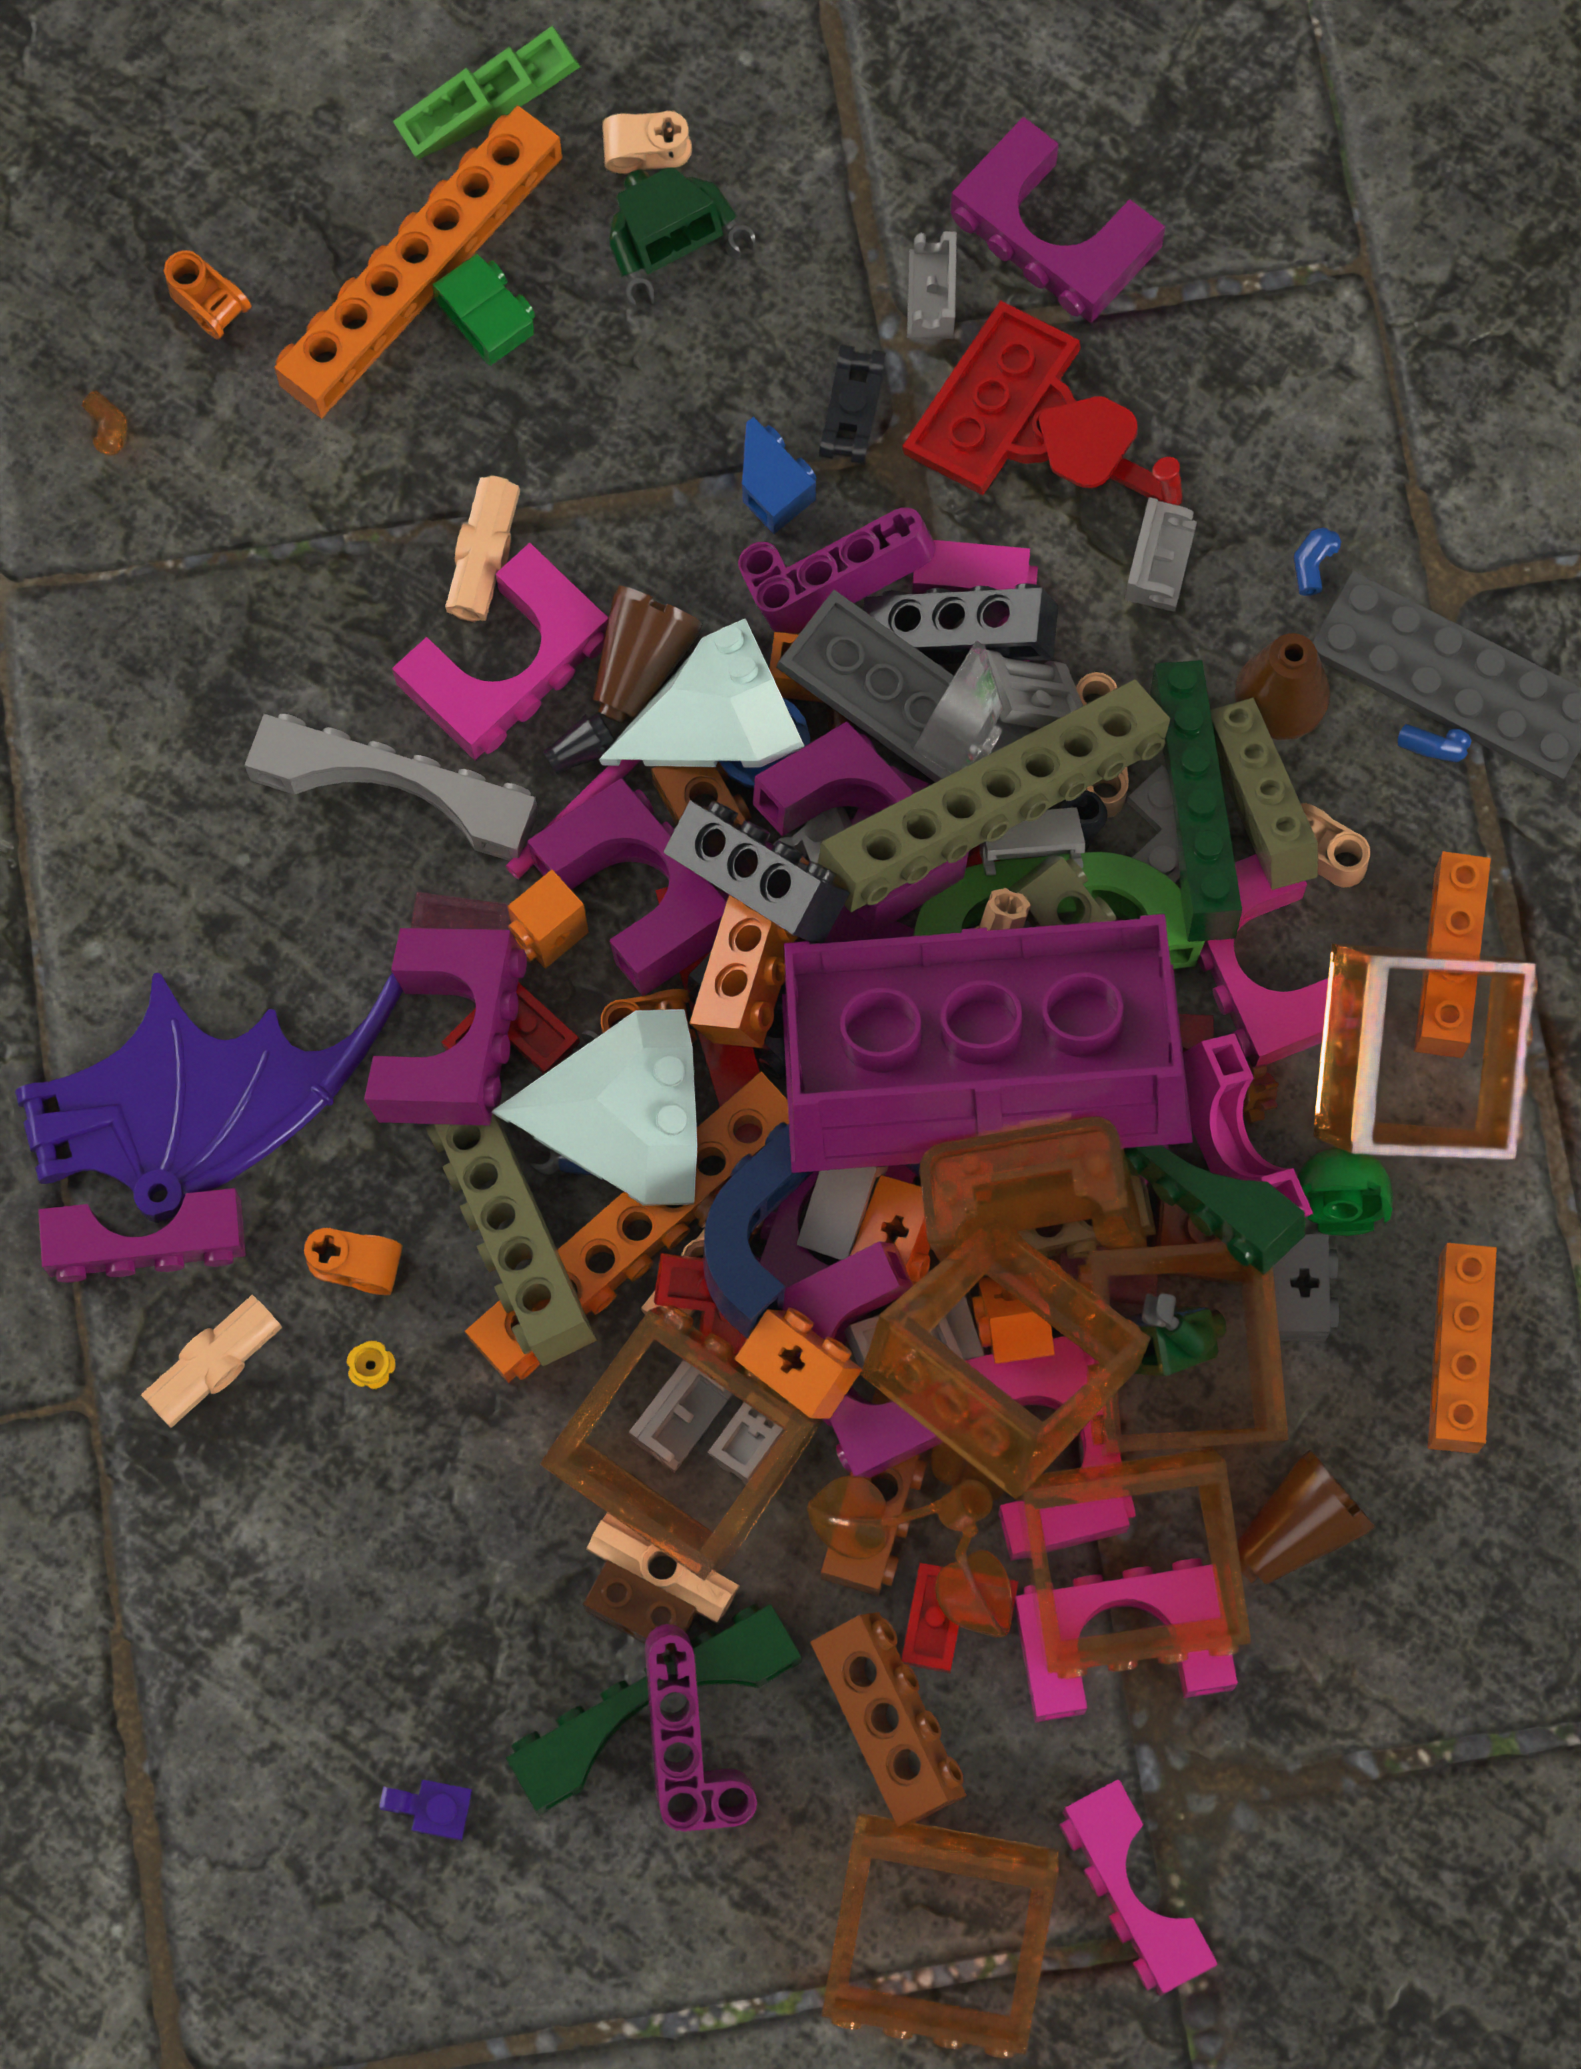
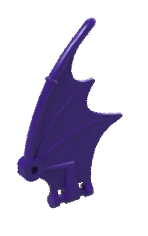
[15,973,403,1223]

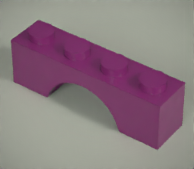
[38,1188,246,1282]

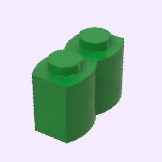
[432,254,535,366]

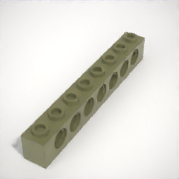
[818,679,1170,912]

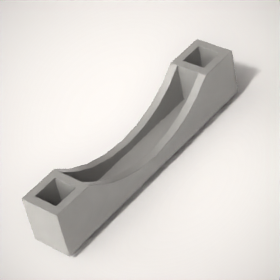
[244,714,538,861]

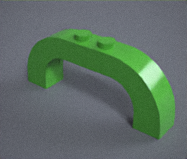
[913,852,1205,969]

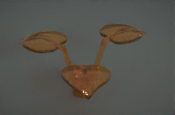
[807,1420,1013,1638]

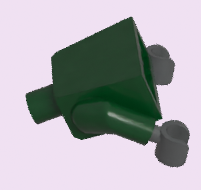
[609,168,755,310]
[1069,1290,1226,1376]

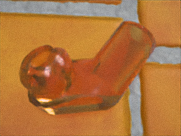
[82,390,128,456]

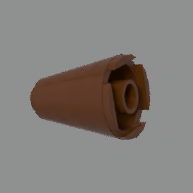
[593,585,703,724]
[1235,633,1330,740]
[1233,1450,1375,1585]

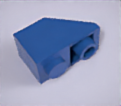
[742,416,817,534]

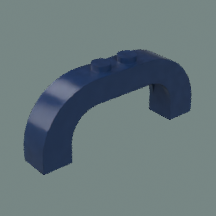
[703,1122,934,1339]

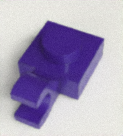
[379,1780,472,1841]

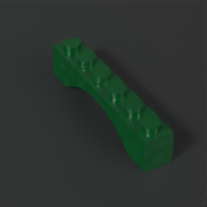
[1150,660,1242,942]
[1109,1145,1305,1275]
[506,1603,802,1816]

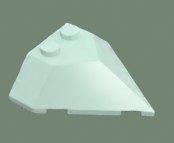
[599,618,804,767]
[492,1009,697,1206]

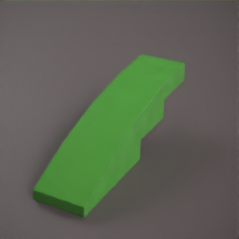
[393,26,581,160]

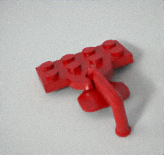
[902,300,1183,506]

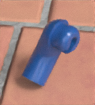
[1294,527,1341,596]
[1397,724,1471,763]

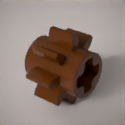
[1243,1061,1279,1124]

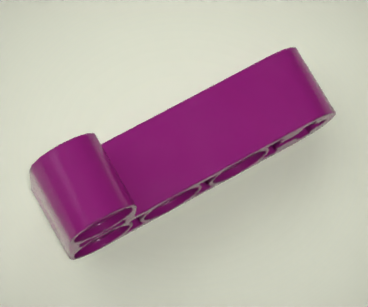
[738,508,936,634]
[645,1624,757,1831]

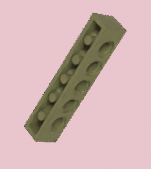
[426,1108,597,1366]

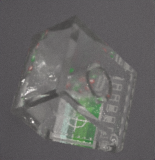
[913,640,1004,773]

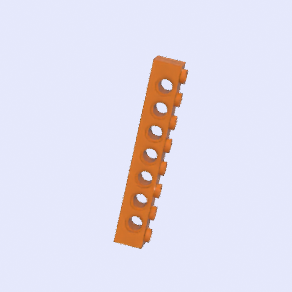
[274,105,562,419]
[465,1071,789,1383]

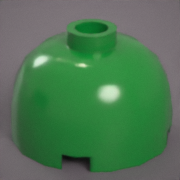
[1297,1144,1393,1236]

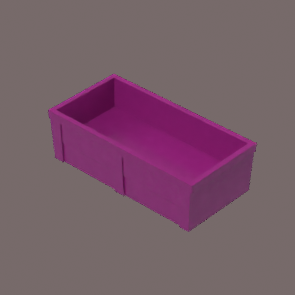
[782,914,1193,1173]

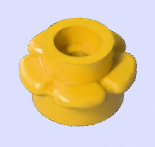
[347,1341,395,1389]

